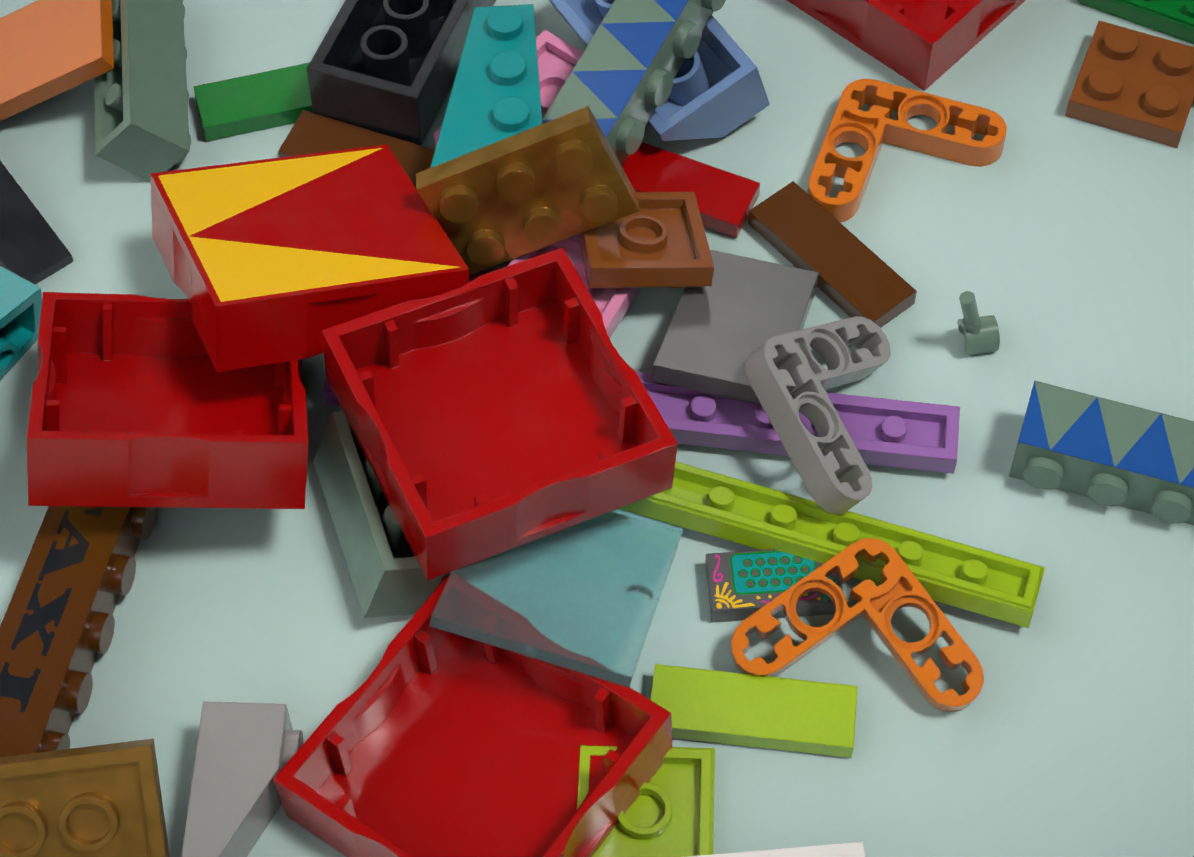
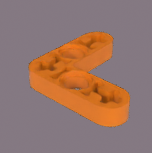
[808,79,1007,222]
[731,538,984,712]

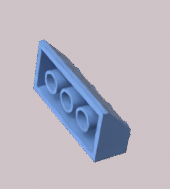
[549,0,770,141]

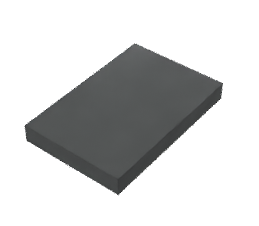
[652,250,819,405]

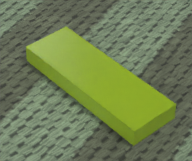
[650,664,858,758]

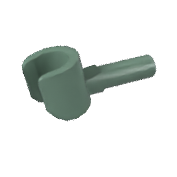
[957,291,1000,355]

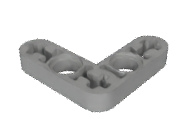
[745,316,891,515]

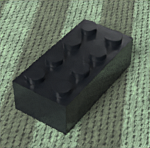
[307,0,496,146]

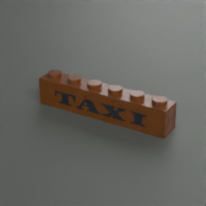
[0,506,157,757]

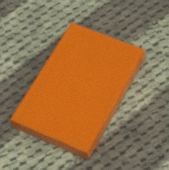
[0,0,114,121]

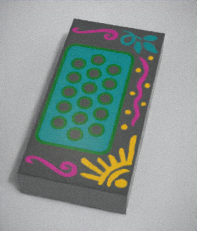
[705,549,844,622]

